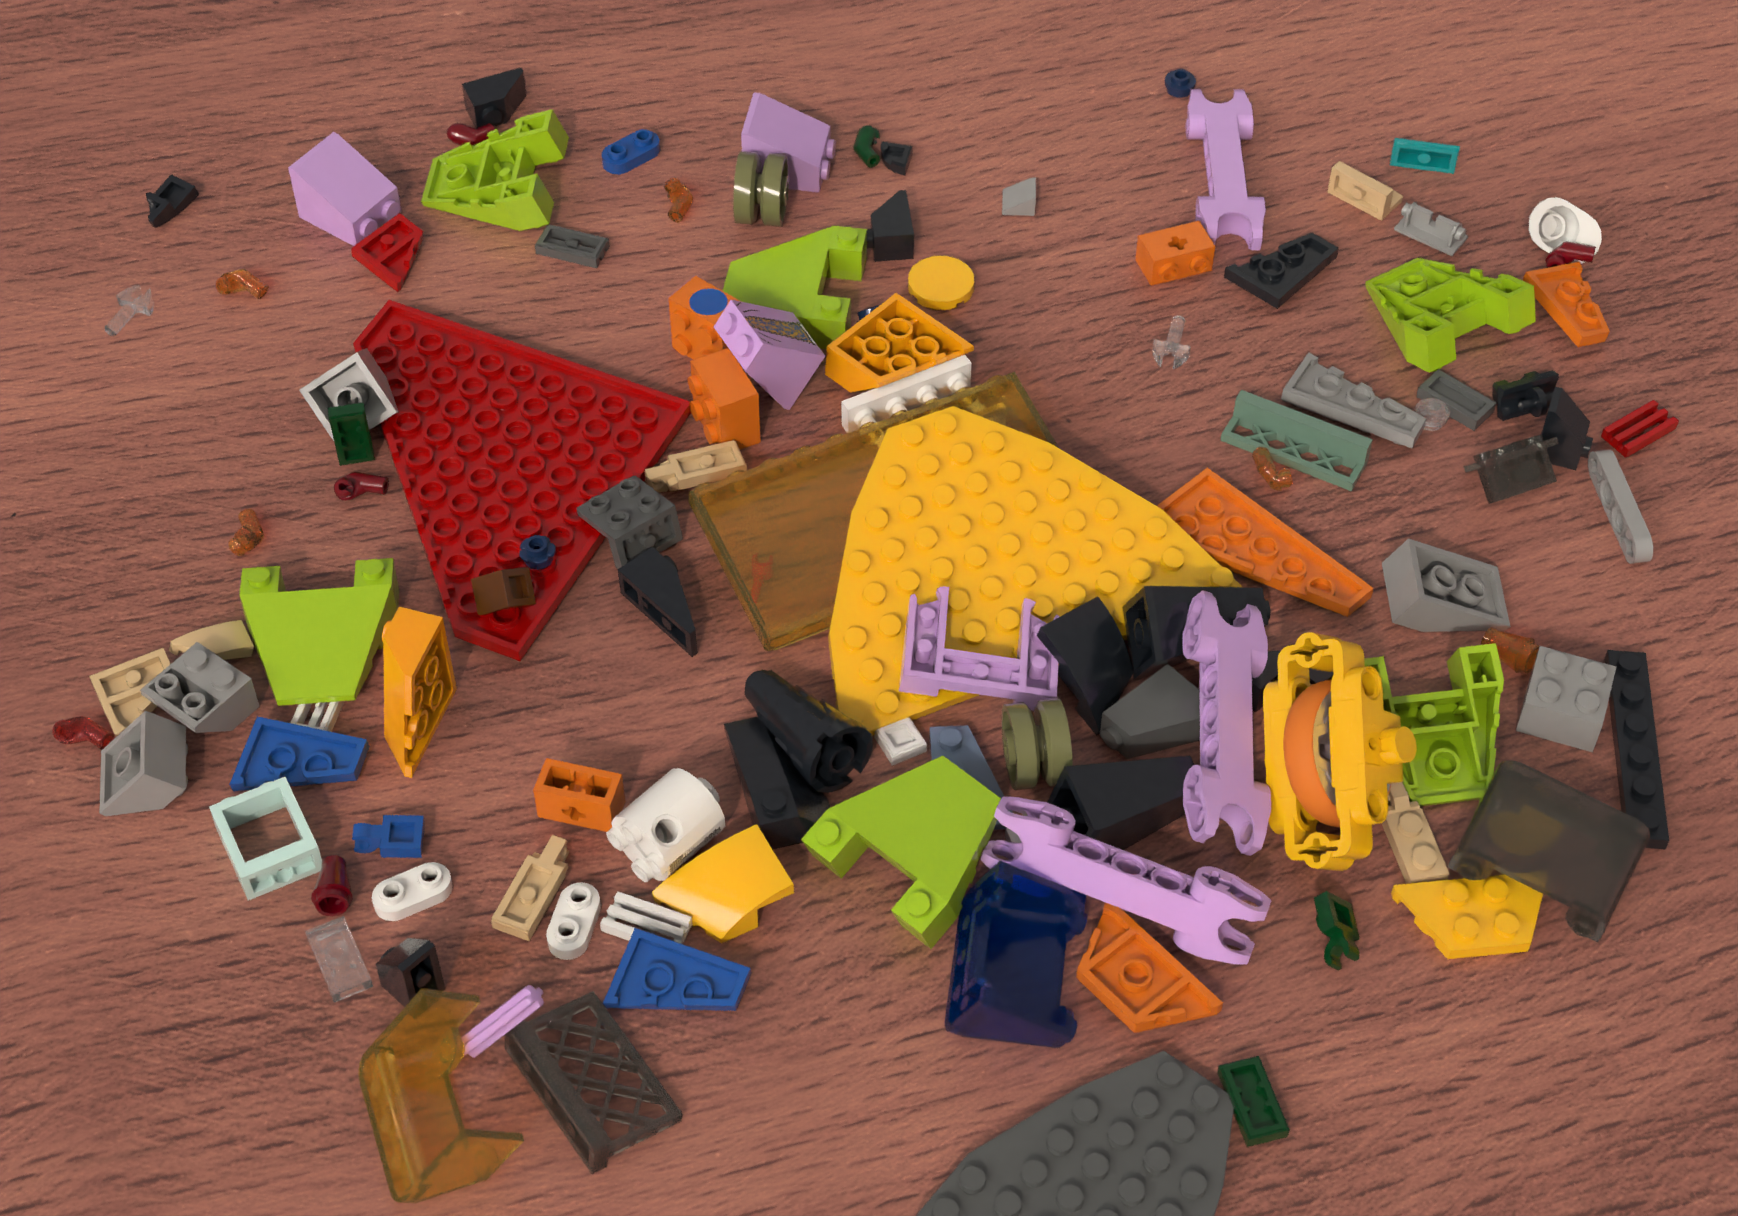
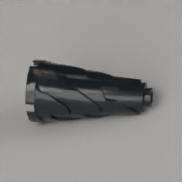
[744,670,873,793]

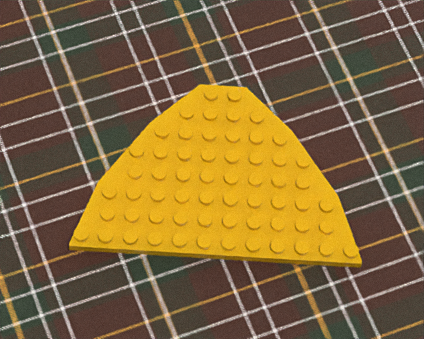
[828,406,1242,736]

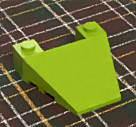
[421,109,569,231]
[723,226,867,349]
[1365,258,1536,373]
[239,558,399,706]
[1364,643,1504,807]
[801,755,1001,949]

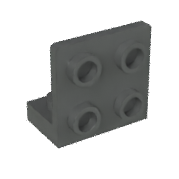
[577,476,683,569]

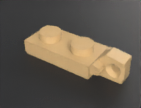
[645,440,747,493]
[1382,782,1449,884]
[491,835,569,941]

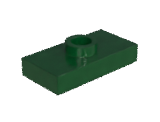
[327,402,375,466]
[1217,1056,1290,1147]

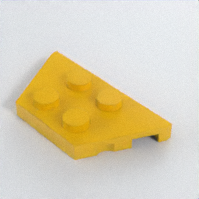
[1391,871,1547,959]

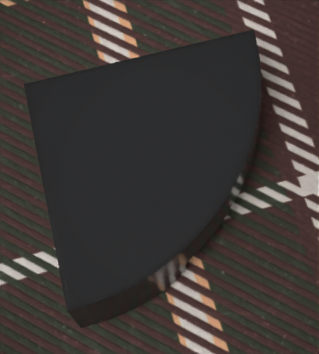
[881,142,913,176]

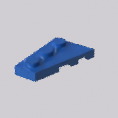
[229,716,370,791]
[603,928,752,1011]

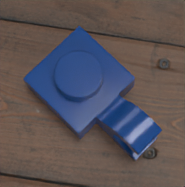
[352,815,425,858]

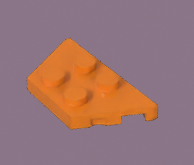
[1076,903,1223,1033]

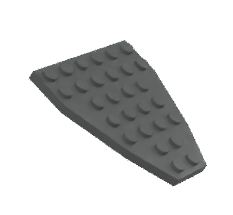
[916,1051,1234,1216]

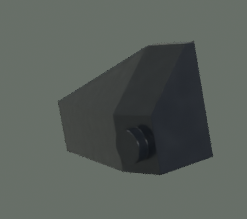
[724,717,830,850]

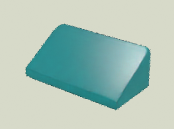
[1390,138,1460,174]

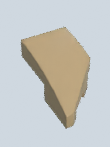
[169,620,254,660]

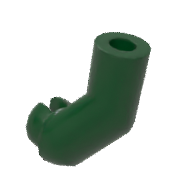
[853,125,880,168]

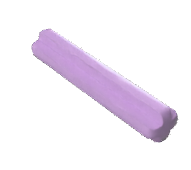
[459,985,544,1058]

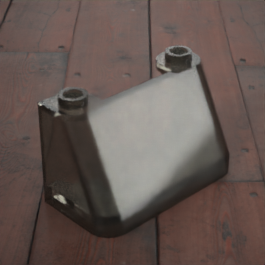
[1447,760,1651,942]

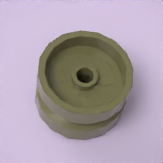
[733,151,789,227]
[1001,698,1073,791]

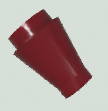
[311,855,353,916]

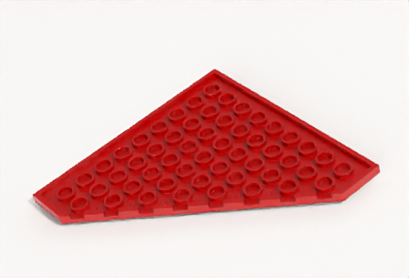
[353,300,691,661]

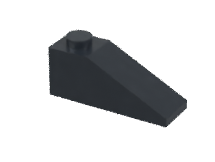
[618,547,698,657]

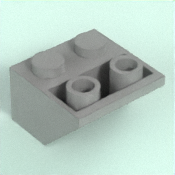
[140,642,260,733]

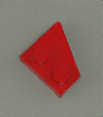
[351,213,423,292]

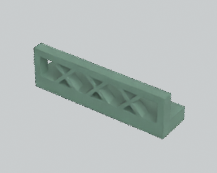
[1220,390,1373,491]

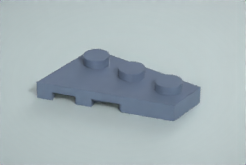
[929,725,1013,830]

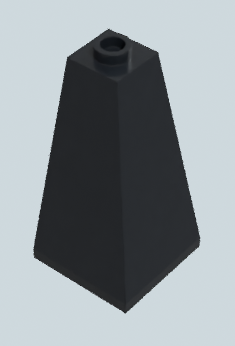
[1122,586,1271,680]
[1047,755,1195,850]

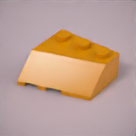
[825,293,974,393]
[382,607,457,778]

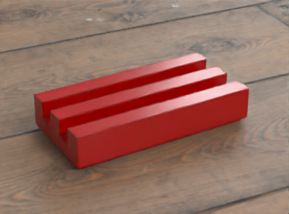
[1601,399,1679,458]

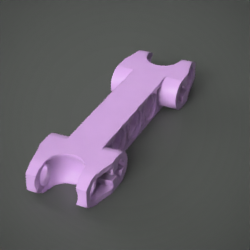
[1185,89,1266,250]
[1183,590,1271,856]
[981,797,1272,964]

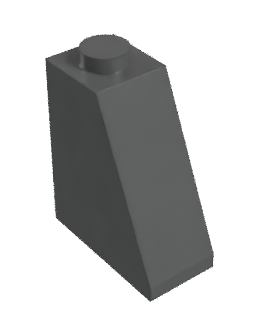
[1100,664,1200,759]

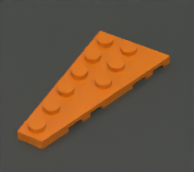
[1157,467,1374,617]

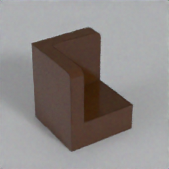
[471,567,536,615]

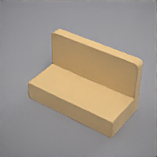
[1328,161,1403,221]

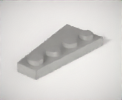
[1281,352,1427,449]

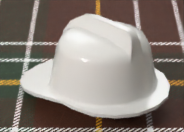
[1529,197,1602,264]

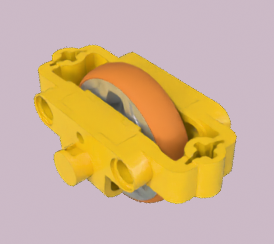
[1263,632,1417,871]

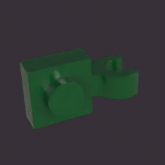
[1314,891,1360,970]

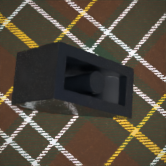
[462,67,527,129]
[867,190,914,262]
[1534,386,1593,470]
[375,938,445,1016]

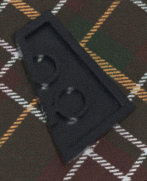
[1224,233,1339,309]

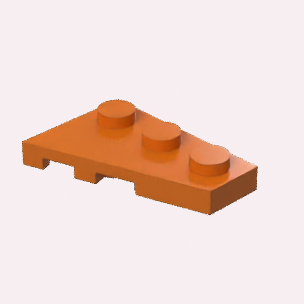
[1522,262,1610,347]

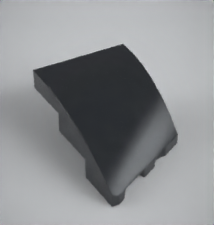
[1036,596,1134,736]

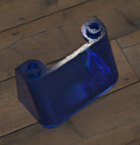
[945,861,1087,1048]

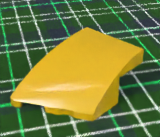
[652,824,794,944]

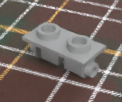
[1394,202,1468,256]

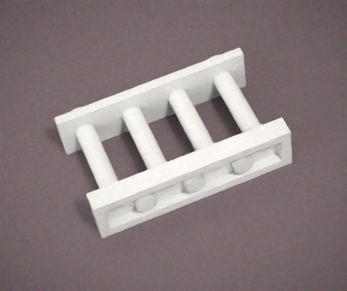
[841,354,1006,449]

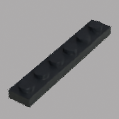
[1604,650,1669,850]

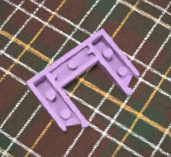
[899,586,1060,711]

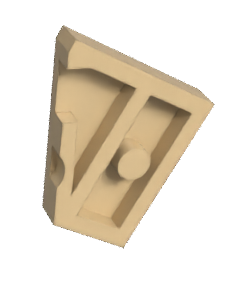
[89,648,170,738]

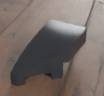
[146,174,199,228]

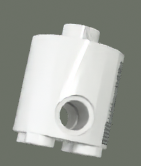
[606,768,725,882]

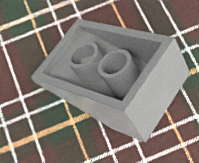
[1382,538,1511,632]

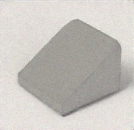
[1002,177,1036,216]

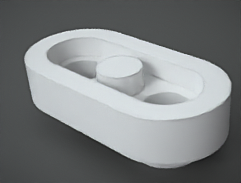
[372,862,453,921]
[546,882,601,960]

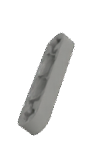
[1588,449,1653,564]

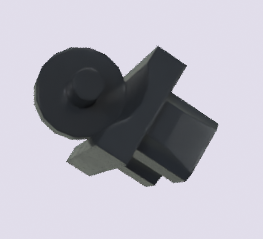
[1493,370,1559,421]

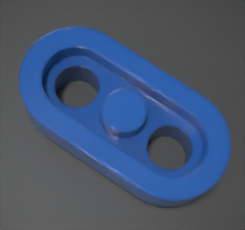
[601,129,660,174]

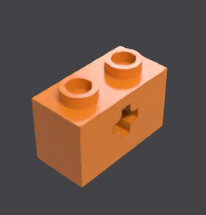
[1135,221,1215,286]
[533,758,626,832]

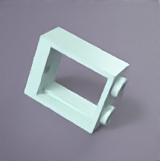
[209,777,322,901]

